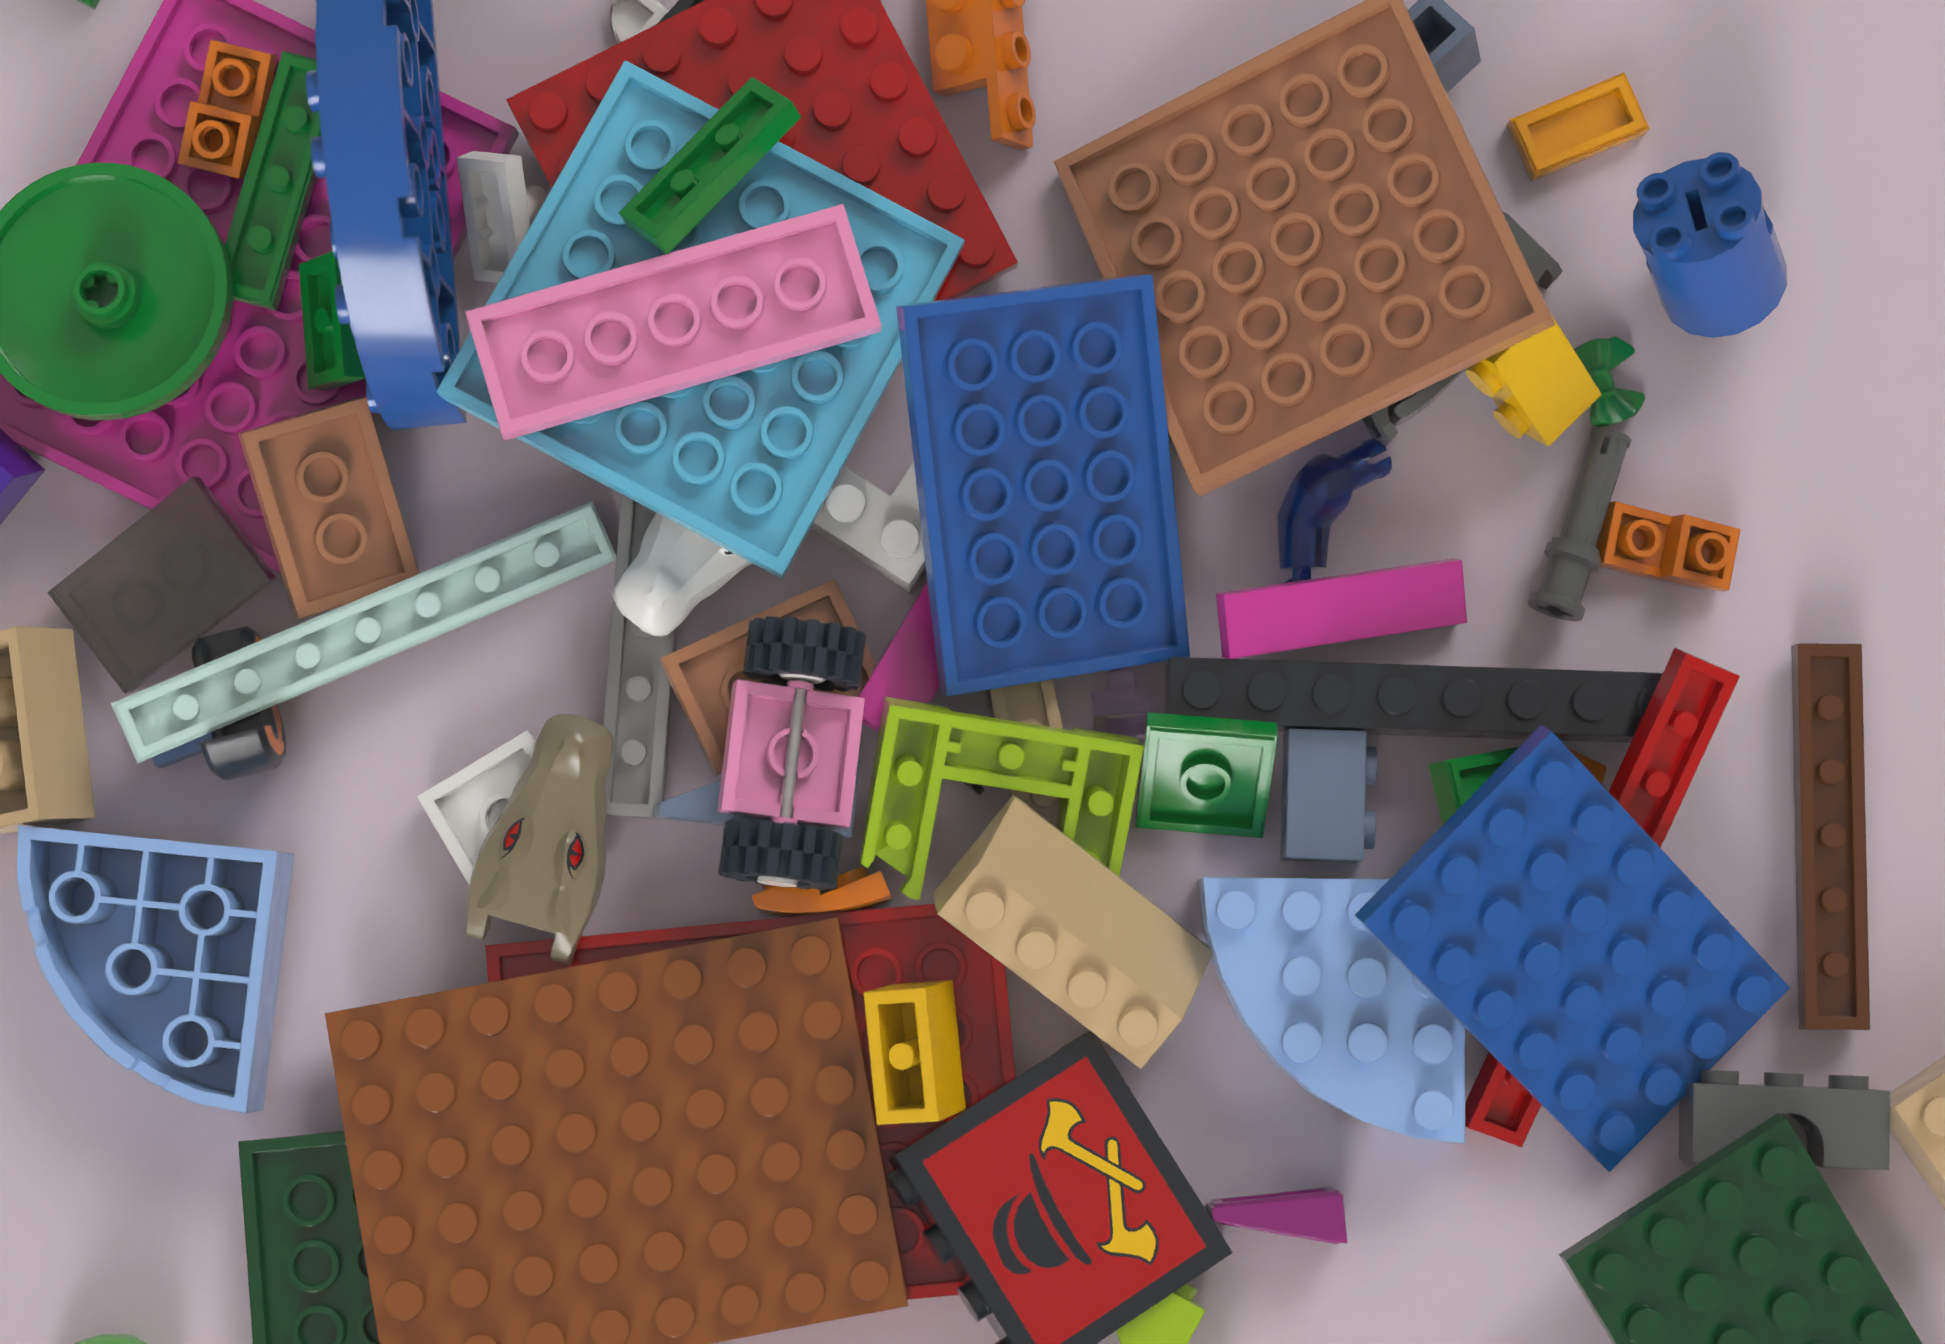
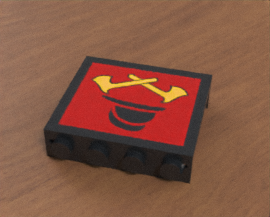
[887,1030,1233,1344]

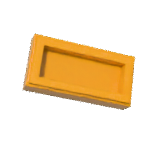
[1506,72,1650,181]

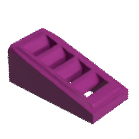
[1207,1187,1347,1244]

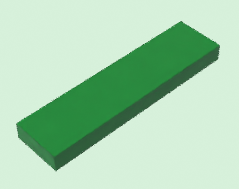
[225,51,321,311]

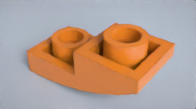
[178,39,278,179]
[1596,501,1741,591]
[751,867,892,917]

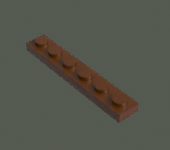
[1791,643,1870,1030]

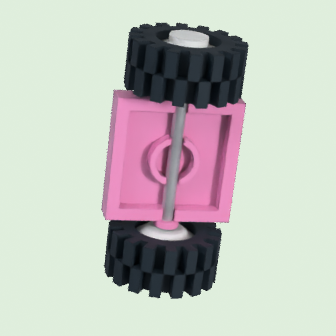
[717,616,866,890]

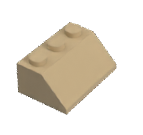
[0,626,96,834]

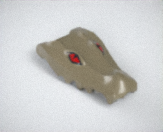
[465,714,614,965]

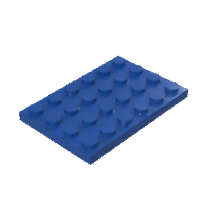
[896,274,1190,697]
[1354,725,1790,1172]

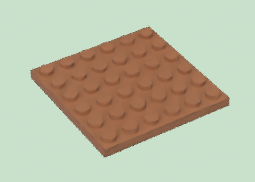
[1053,0,1556,497]

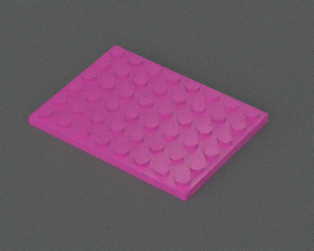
[0,0,519,574]

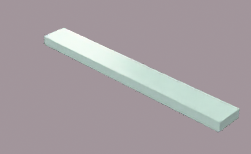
[111,501,616,763]

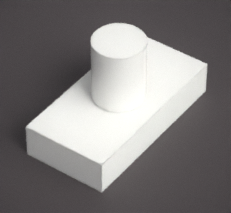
[457,151,548,283]

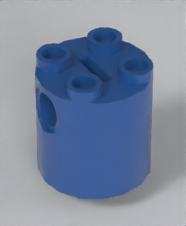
[1633,152,1787,338]

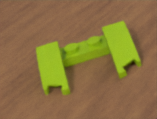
[860,697,1144,900]

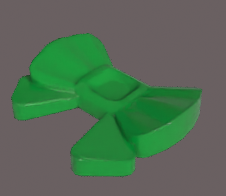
[1574,336,1645,427]

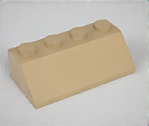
[932,794,1213,1069]

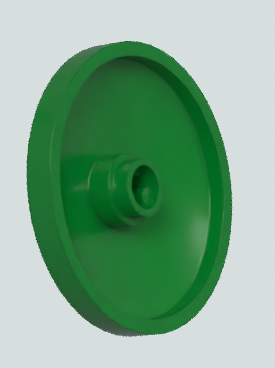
[0,163,233,420]

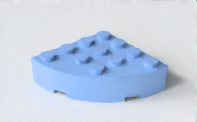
[17,825,294,1113]
[1198,877,1465,1143]

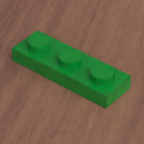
[618,77,801,255]

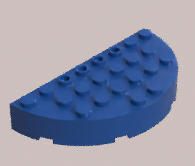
[306,0,467,430]

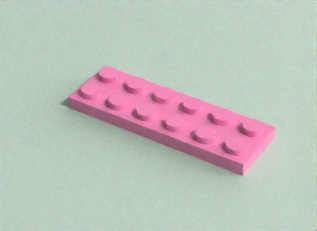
[465,204,882,441]

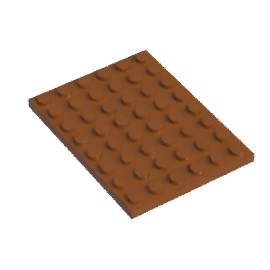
[325,917,909,1344]

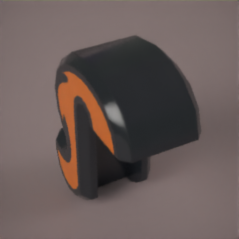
[192,626,286,781]

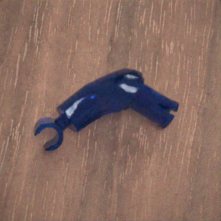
[1277,439,1392,583]

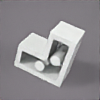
[810,462,926,594]

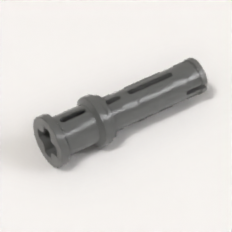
[1527,427,1632,622]

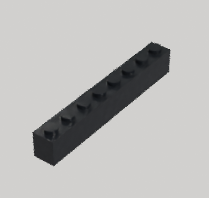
[1164,657,1663,743]

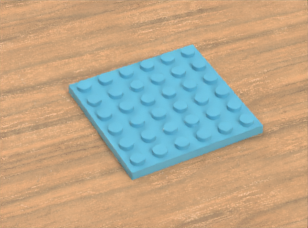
[437,60,965,579]

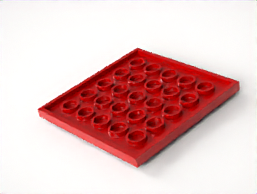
[506,0,1018,301]

